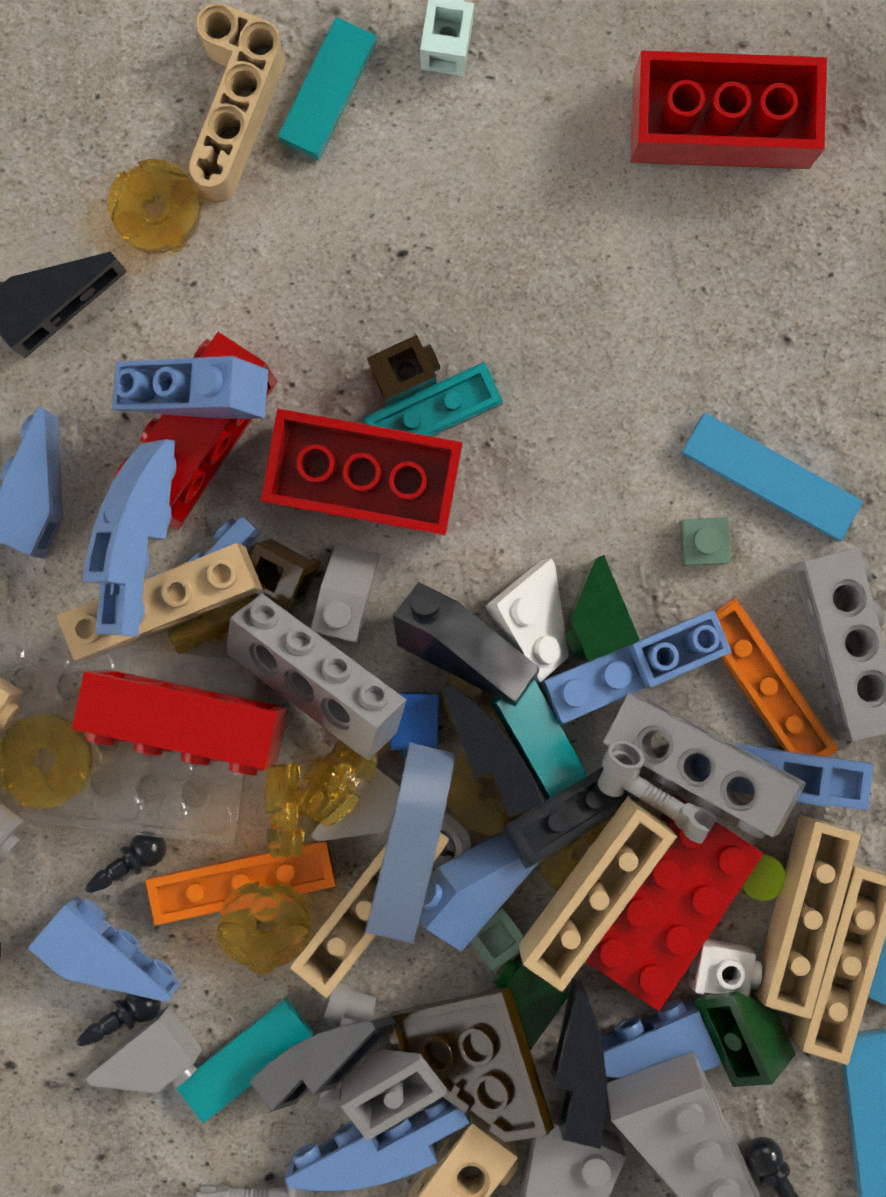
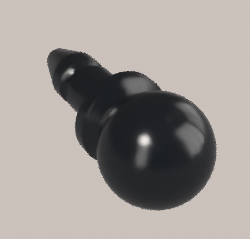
[85,830,167,893]
[76,993,161,1046]
[745,1137,799,1197]

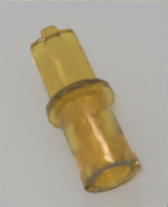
[167,595,254,655]

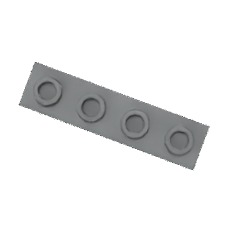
[792,547,886,742]
[226,593,407,761]
[603,693,806,839]

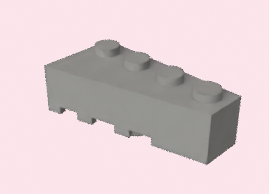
[607,1051,761,1197]
[518,1102,627,1197]

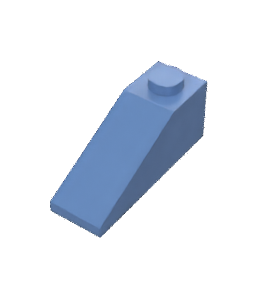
[420,831,540,952]

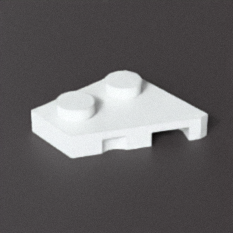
[485,558,569,683]

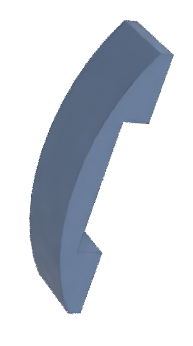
[365,743,456,944]

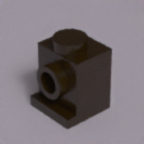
[367,335,441,406]
[248,539,321,610]

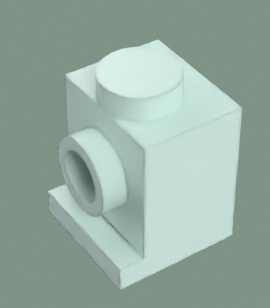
[420,0,474,77]

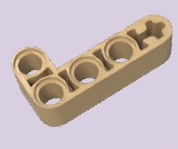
[189,3,286,202]

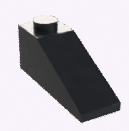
[0,251,128,358]
[393,582,539,707]

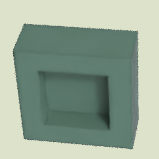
[679,517,731,566]
[471,905,525,972]

